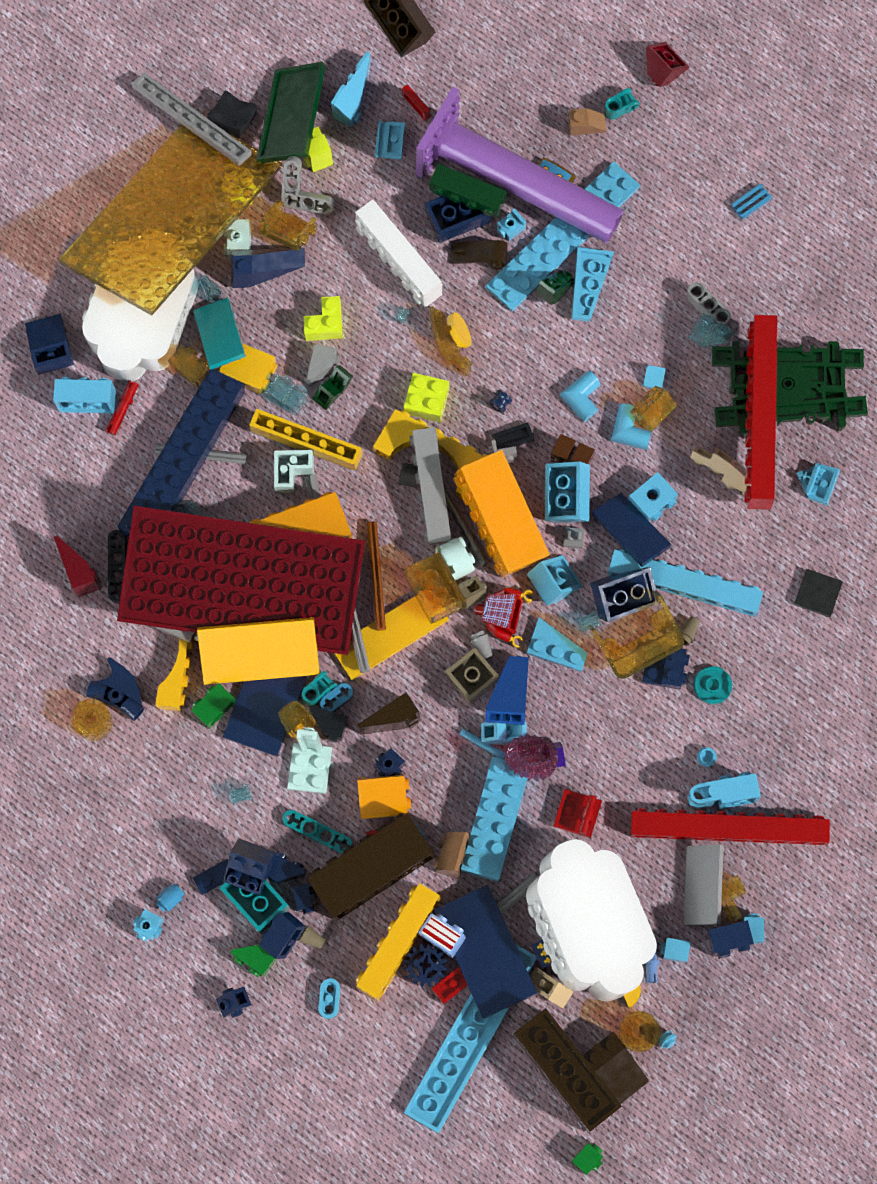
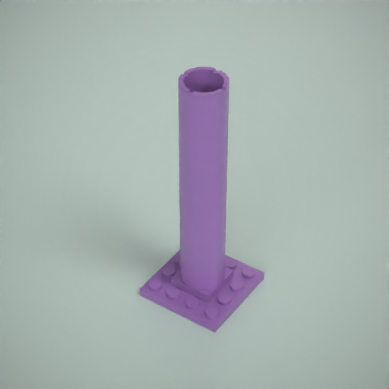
[416,87,624,244]

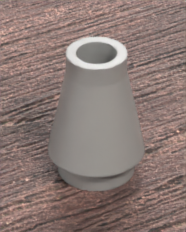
[470,630,493,659]

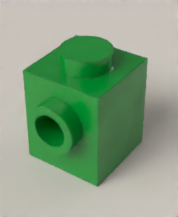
[572,1143,603,1175]

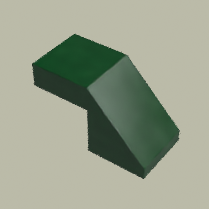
[312,365,353,410]

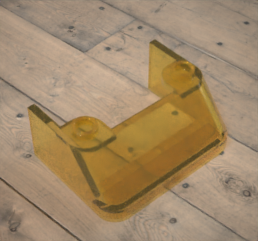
[588,590,684,679]

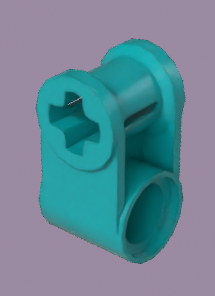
[604,88,640,120]
[302,671,338,706]

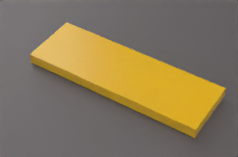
[334,588,449,681]

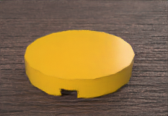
[447,312,472,349]

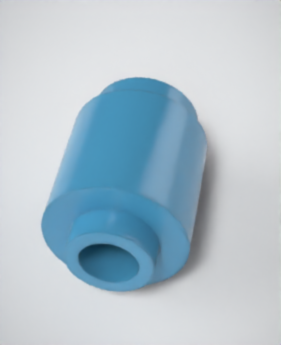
[155,883,185,912]

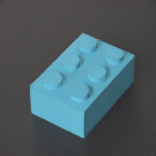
[53,377,117,413]
[545,462,590,523]

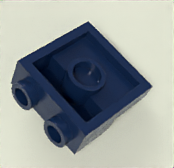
[642,645,690,689]

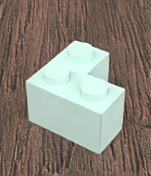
[274,450,314,494]

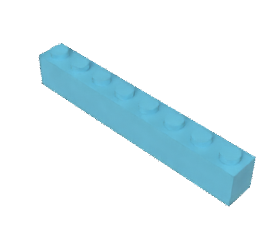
[608,549,763,617]

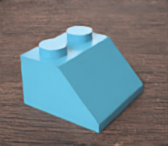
[527,555,583,606]

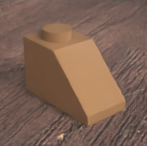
[568,108,607,136]

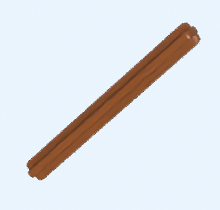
[367,521,386,631]

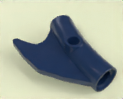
[86,657,144,721]

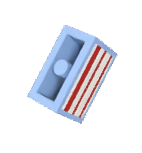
[418,913,466,958]

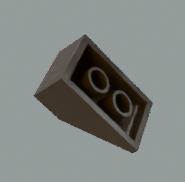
[357,692,420,735]
[583,1031,649,1104]

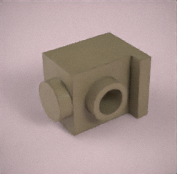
[456,576,488,610]

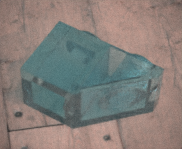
[688,313,735,347]

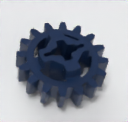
[404,944,447,988]

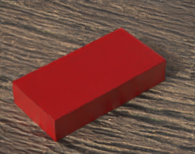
[402,84,431,121]

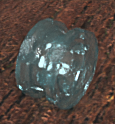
[395,306,410,324]

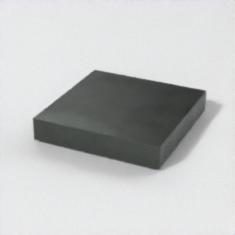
[794,568,843,618]

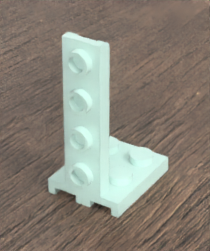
[287,727,333,794]

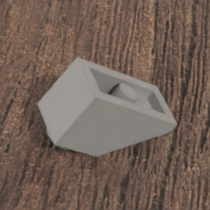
[307,344,340,386]

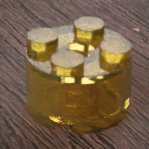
[71,699,113,741]
[618,1011,660,1053]

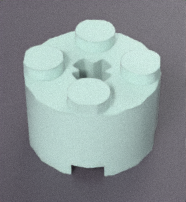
[435,537,475,582]

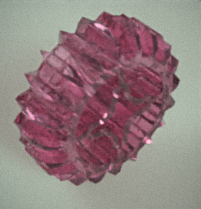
[505,733,558,782]

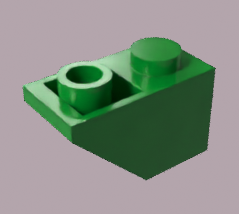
[230,945,277,978]

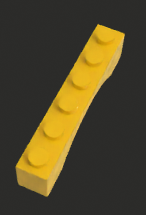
[156,638,194,711]

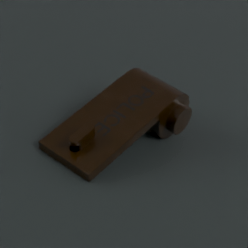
[450,240,508,270]

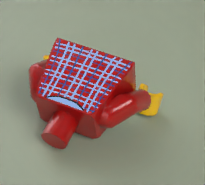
[475,588,533,648]

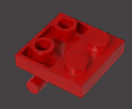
[553,789,602,839]

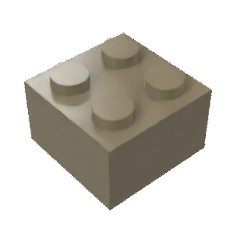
[445,647,499,705]

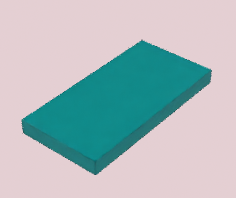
[193,297,246,370]

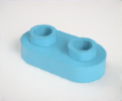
[318,978,341,1019]

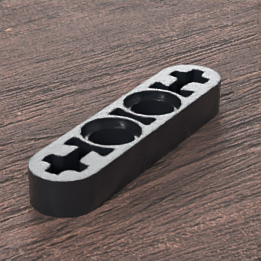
[108,530,126,604]

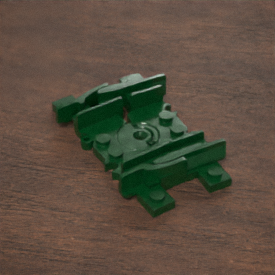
[711,340,868,438]

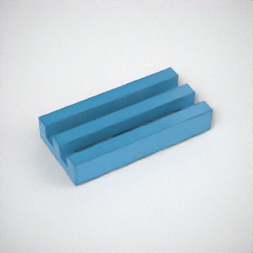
[731,183,772,220]

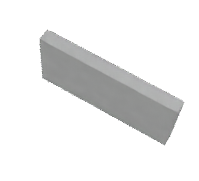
[683,845,724,926]

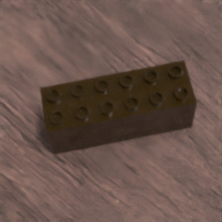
[307,813,436,921]
[513,1008,622,1133]

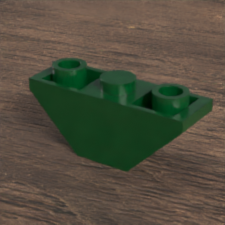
[537,270,574,305]

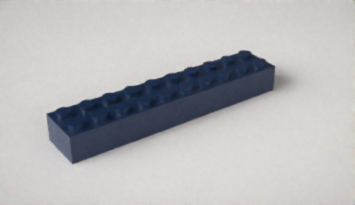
[118,369,245,537]

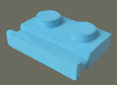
[375,121,405,160]

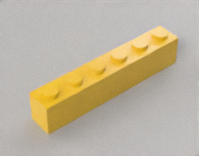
[249,408,363,471]

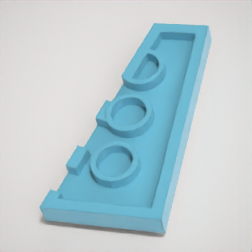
[571,247,614,322]

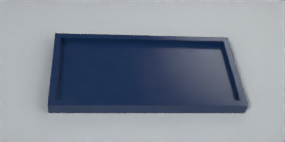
[223,675,308,757]
[434,885,538,1019]

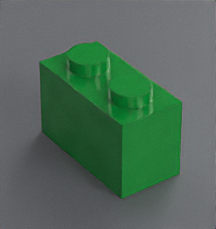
[191,683,236,729]

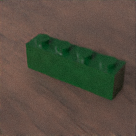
[429,163,507,217]

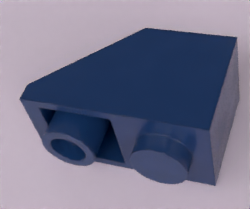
[267,851,306,884]

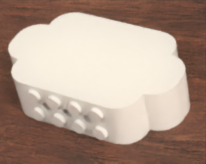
[82,231,198,382]
[526,839,657,1001]

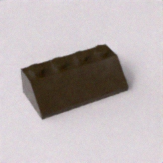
[364,0,436,57]

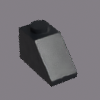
[309,706,349,743]

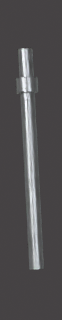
[444,487,489,567]

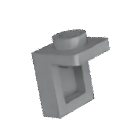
[488,439,517,463]

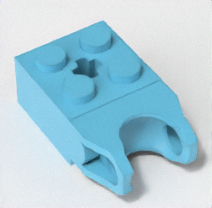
[687,772,761,809]

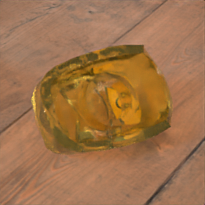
[278,701,317,741]

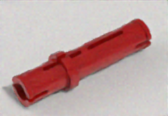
[105,380,139,436]

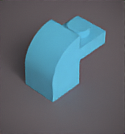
[481,721,527,745]

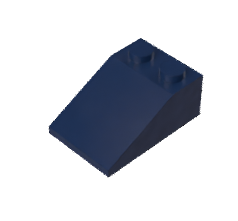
[590,567,660,622]

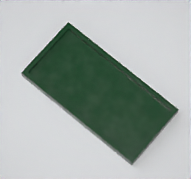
[256,61,326,164]

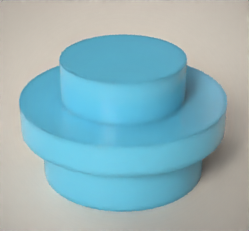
[697,747,717,767]
[658,1031,677,1049]

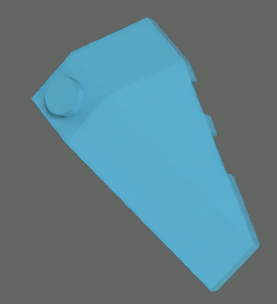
[331,51,371,127]

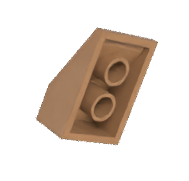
[433,832,469,879]

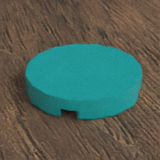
[693,666,733,705]

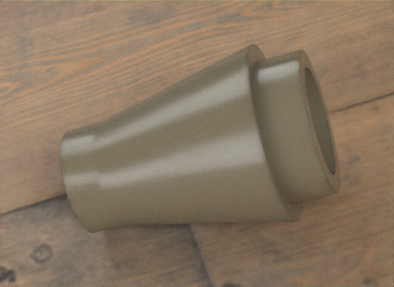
[675,616,700,646]
[298,925,326,949]

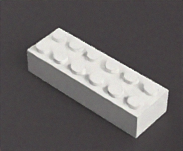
[355,200,442,307]

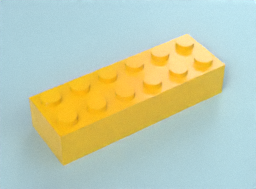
[356,883,441,1002]

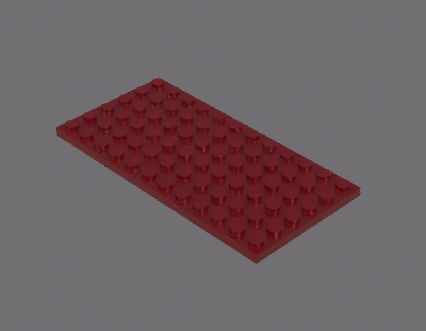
[117,505,365,655]

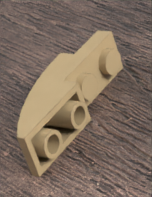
[690,446,748,495]

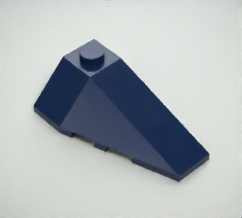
[230,248,305,288]

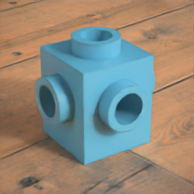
[133,909,164,942]

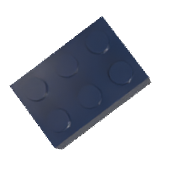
[425,196,490,243]

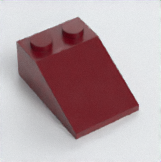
[54,536,101,598]

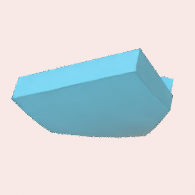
[796,463,840,506]

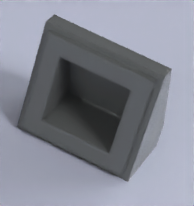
[399,463,418,488]

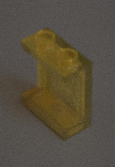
[259,200,317,251]

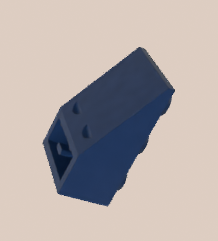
[25,313,75,375]

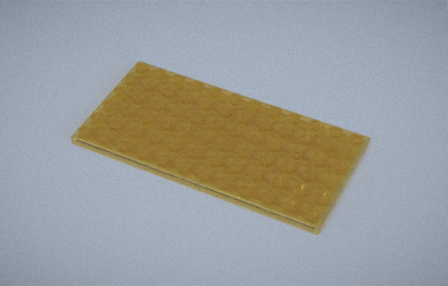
[59,124,282,316]

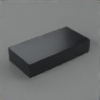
[493,422,534,449]

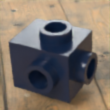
[375,748,406,777]
[216,987,252,1018]

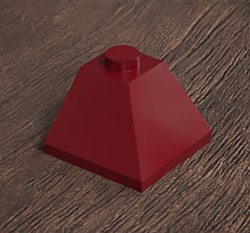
[646,42,689,87]

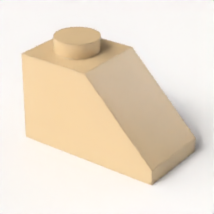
[530,967,574,1008]

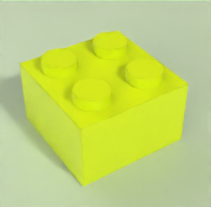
[404,373,450,423]

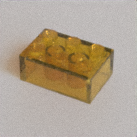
[404,552,466,624]

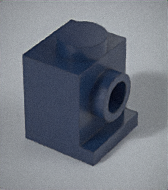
[292,883,317,915]

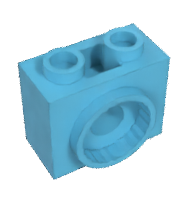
[628,472,678,522]

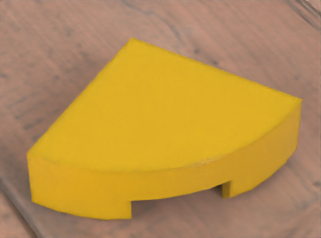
[623,985,641,1008]

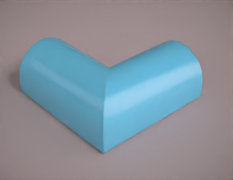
[560,370,600,422]
[610,403,652,450]

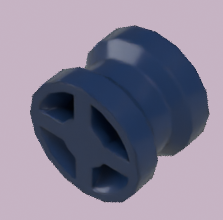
[489,390,512,413]

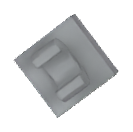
[564,527,584,549]

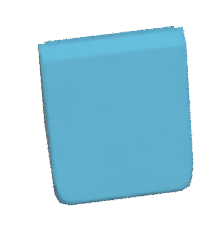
[643,365,666,390]

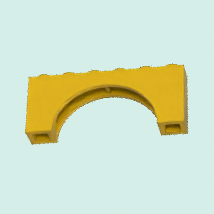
[373,409,488,500]

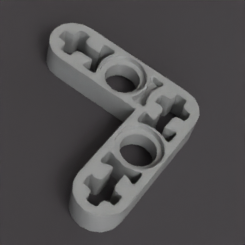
[281,156,335,215]

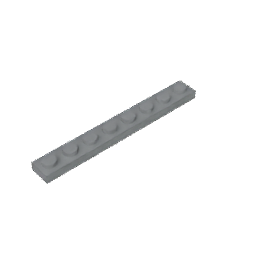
[132,73,251,166]

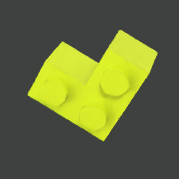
[304,126,333,172]
[304,296,343,341]

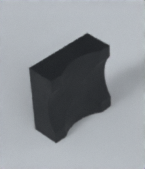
[207,90,257,139]

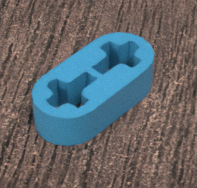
[320,683,353,712]

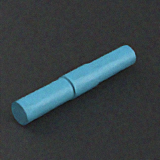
[459,729,507,759]

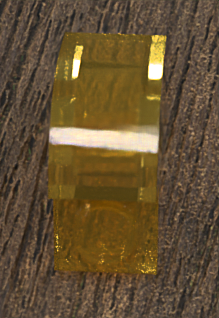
[721,875,747,923]

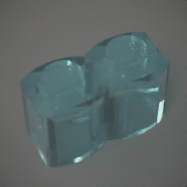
[265,374,309,415]

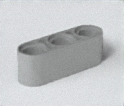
[687,282,731,330]

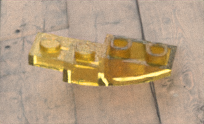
[430,306,472,377]

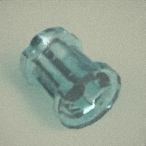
[576,610,601,634]
[229,783,252,805]

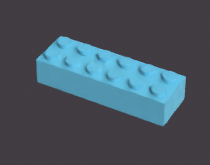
[461,756,530,883]

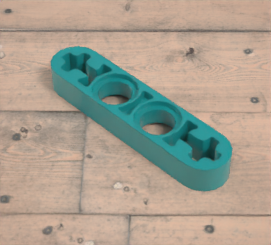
[283,810,353,854]

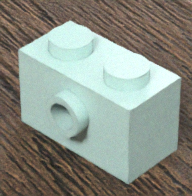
[224,219,251,261]

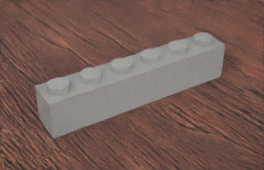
[410,427,452,545]

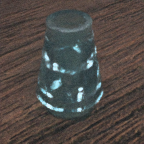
[198,275,222,303]

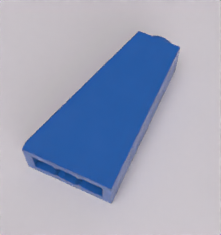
[485,656,529,725]

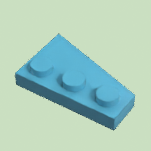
[527,617,588,672]

